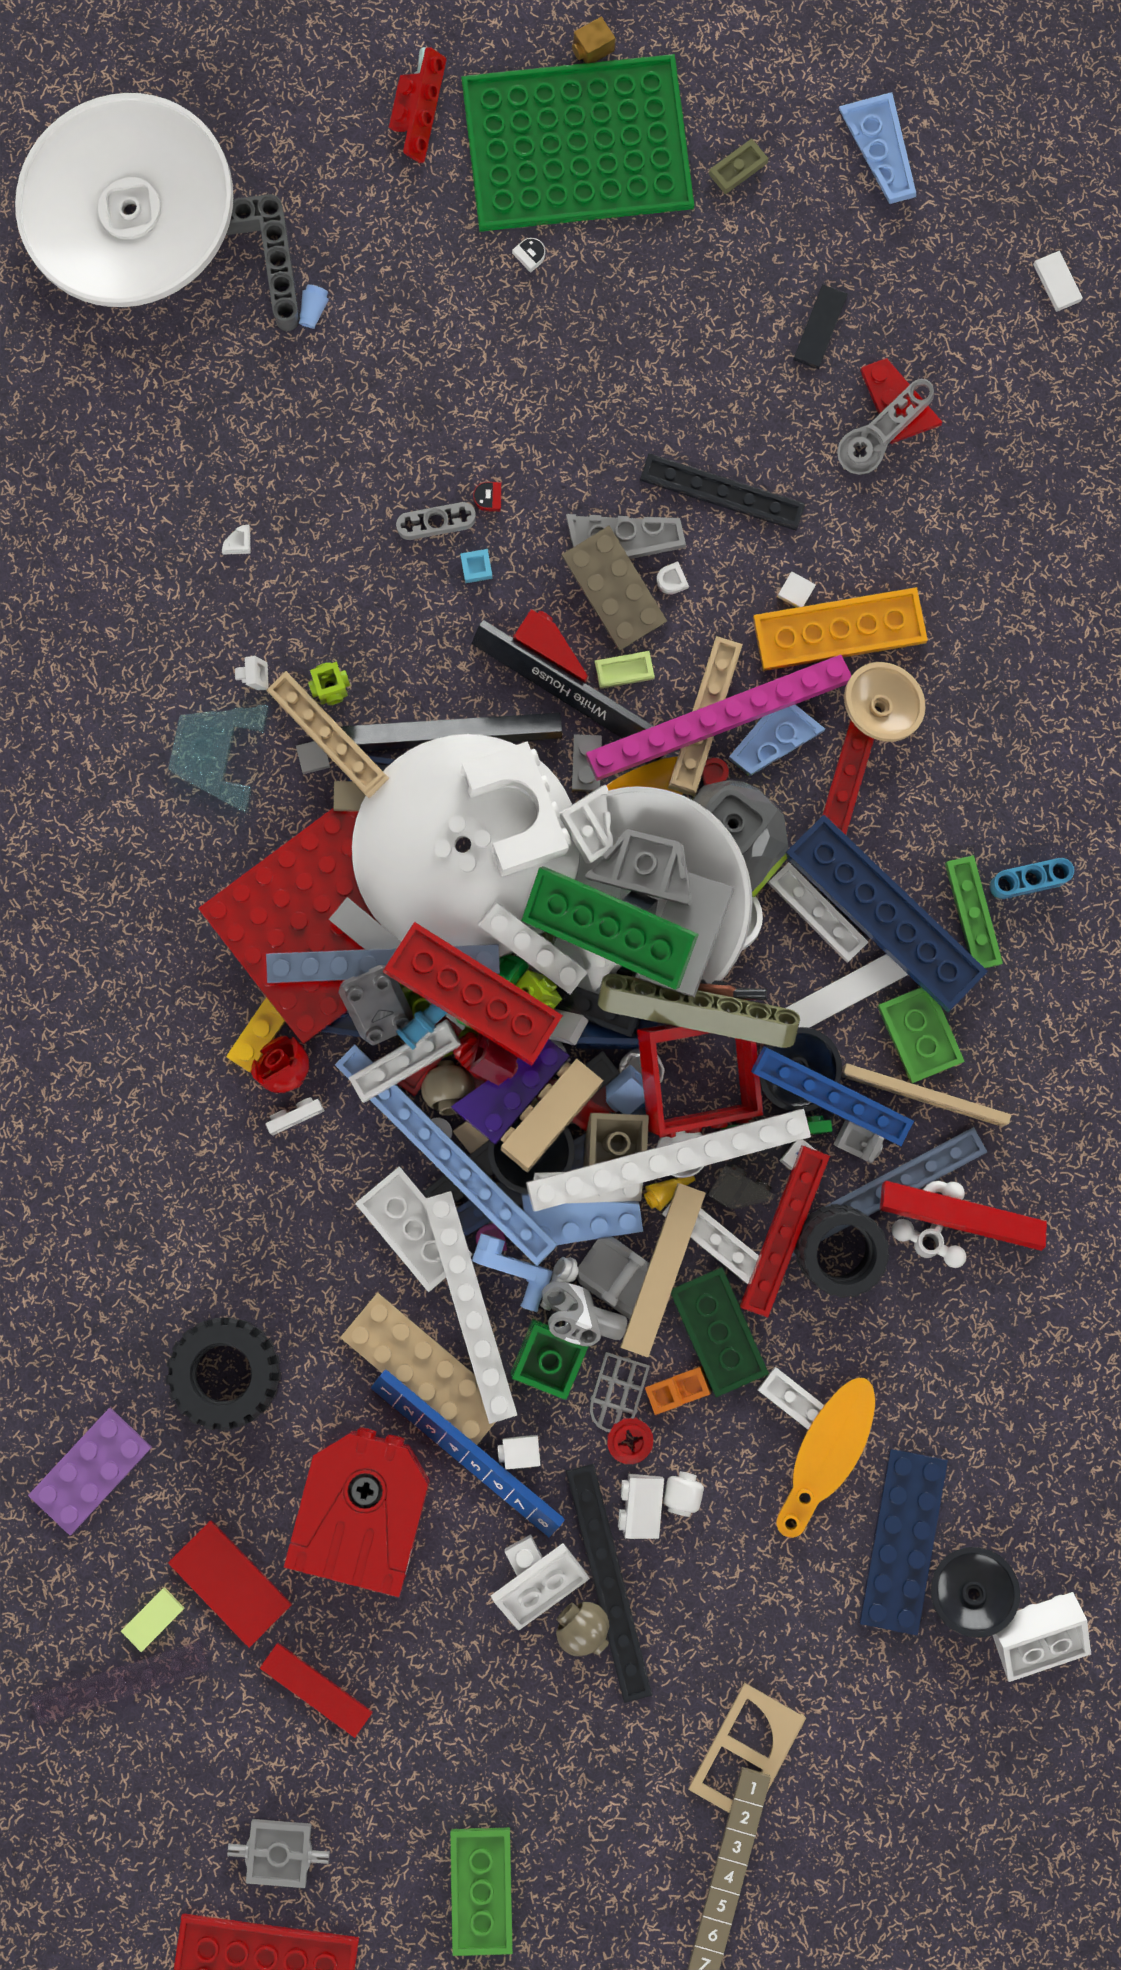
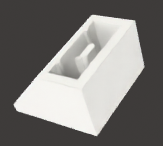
[618,1474,664,1539]

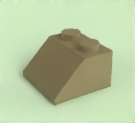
[583,1113,648,1167]

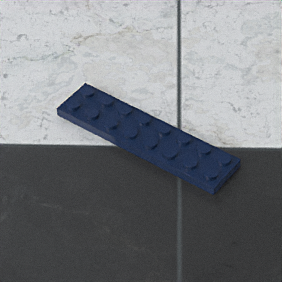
[786,815,988,1012]

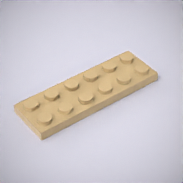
[340,1293,496,1445]

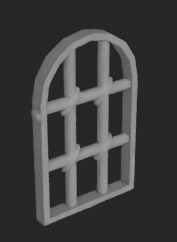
[590,1352,650,1432]

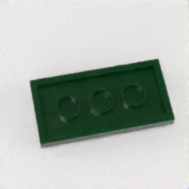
[671,1267,769,1397]

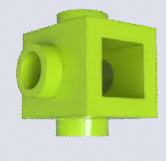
[308,662,350,705]
[516,970,562,1010]

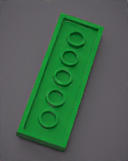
[521,866,699,990]

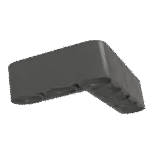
[226,194,300,331]

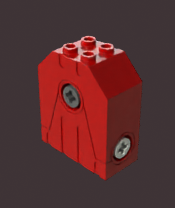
[284,1427,430,1597]

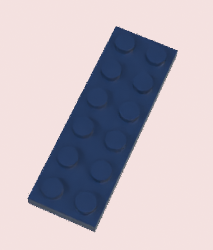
[859,1448,948,1636]

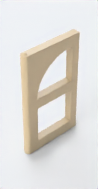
[688,1682,806,1813]

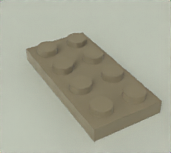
[561,526,667,651]

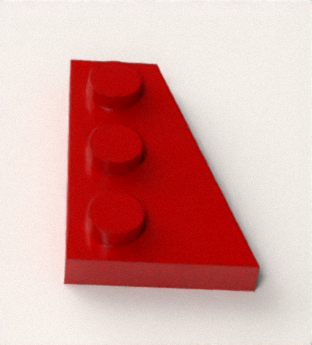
[860,358,943,444]

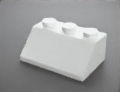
[993,1592,1091,1682]

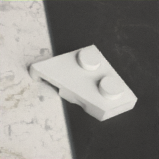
[560,785,613,864]

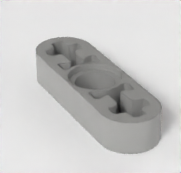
[396,502,476,540]

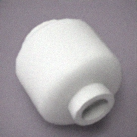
[663,1471,704,1517]

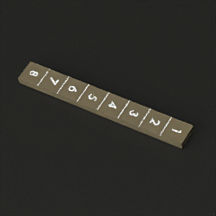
[687,1767,771,1970]

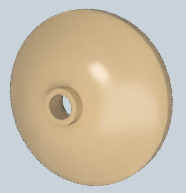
[844,662,925,742]

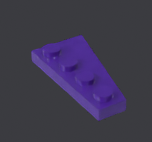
[451,1039,570,1145]

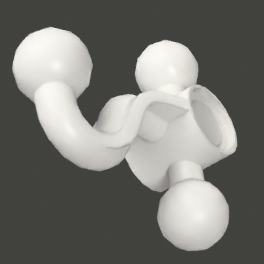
[892,1181,966,1268]

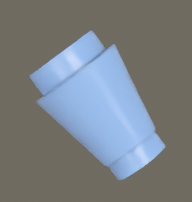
[299,285,329,329]

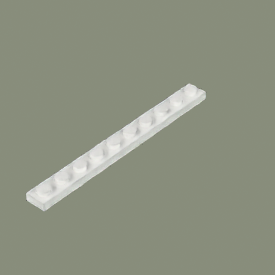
[526,1109,811,1211]

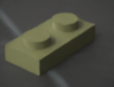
[709,139,769,195]

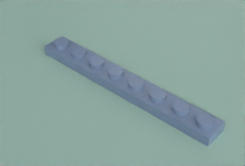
[266,944,500,983]

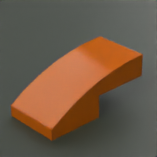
[645,1366,712,1415]

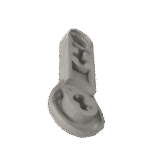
[837,379,934,475]

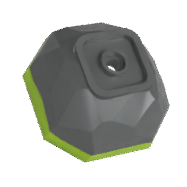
[691,780,789,897]

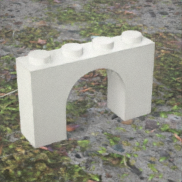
[461,741,571,877]

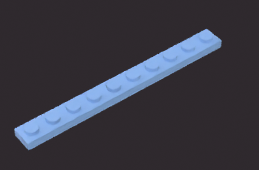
[335,1044,557,1266]

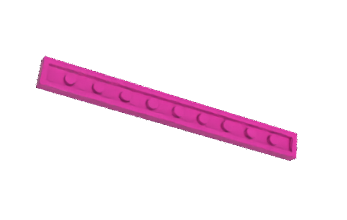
[585,655,852,781]

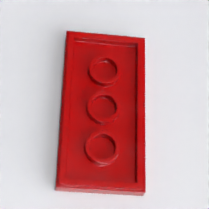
[168,1520,292,1648]

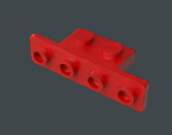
[389,47,446,163]

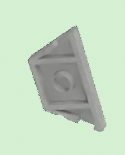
[585,829,692,907]

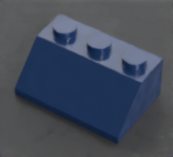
[571,1019,658,1050]

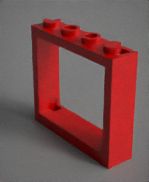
[637,1024,763,1138]

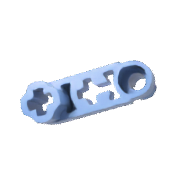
[472,1233,553,1312]

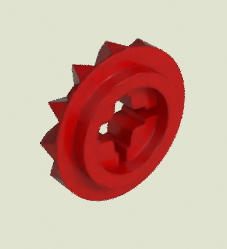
[607,1417,653,1464]

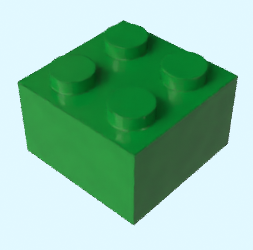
[511,1319,588,1400]

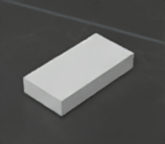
[1033,251,1082,312]

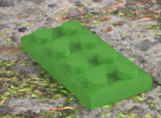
[450,1827,513,1956]

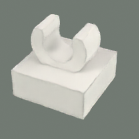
[235,656,268,690]

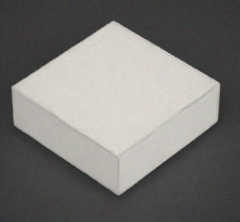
[778,572,815,608]

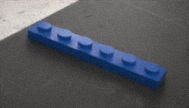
[751,1046,914,1146]

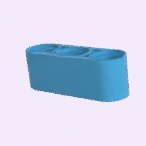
[989,858,1074,899]

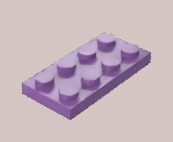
[28,1408,152,1535]

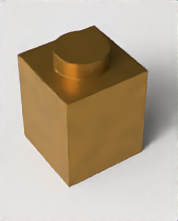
[572,16,615,63]

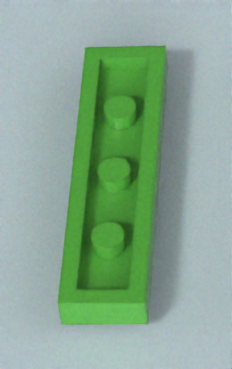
[945,855,1003,969]

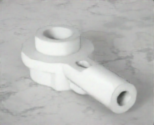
[540,1257,579,1311]

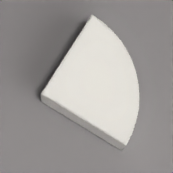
[222,525,251,554]

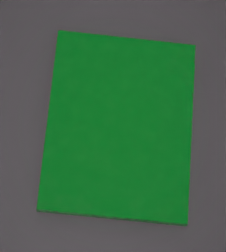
[461,54,694,232]

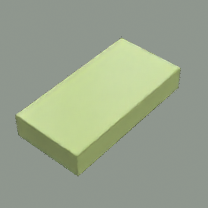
[595,651,655,689]
[121,1587,184,1652]

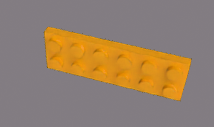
[753,587,928,671]

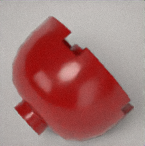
[251,1036,310,1093]

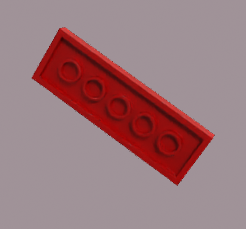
[383,922,563,1066]

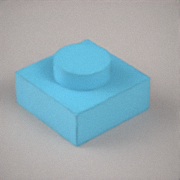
[460,549,493,583]

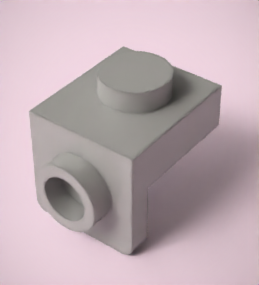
[833,1119,884,1163]

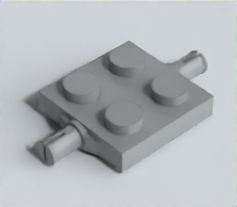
[227,1819,330,1888]

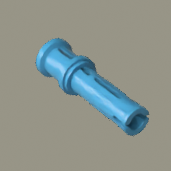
[396,1003,447,1050]

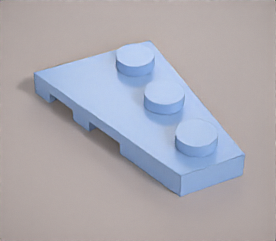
[728,705,825,776]

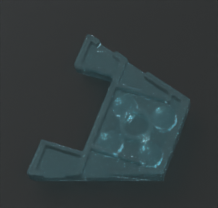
[168,705,269,813]

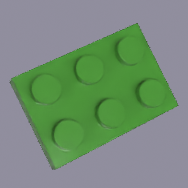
[877,987,965,1084]

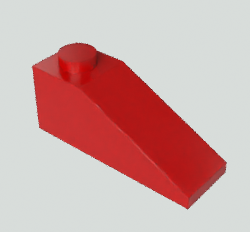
[513,609,588,683]

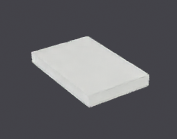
[491,1543,590,1630]

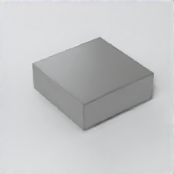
[296,741,330,774]

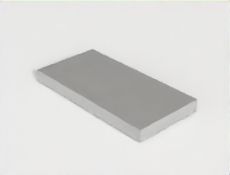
[639,872,734,998]

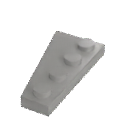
[566,514,686,559]

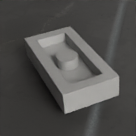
[572,734,602,792]

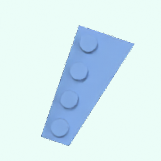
[839,92,916,204]
[521,1194,643,1245]

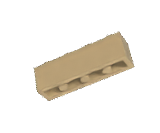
[501,1059,603,1173]

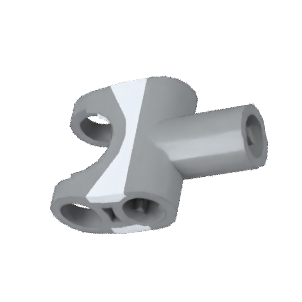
[542,1281,627,1346]

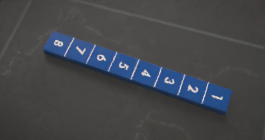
[371,1370,565,1537]

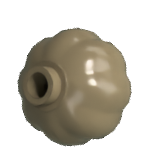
[421,1060,475,1116]
[556,1602,609,1656]

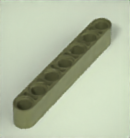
[598,973,800,1048]

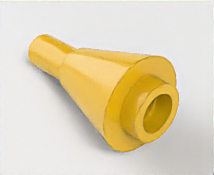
[644,1175,695,1211]

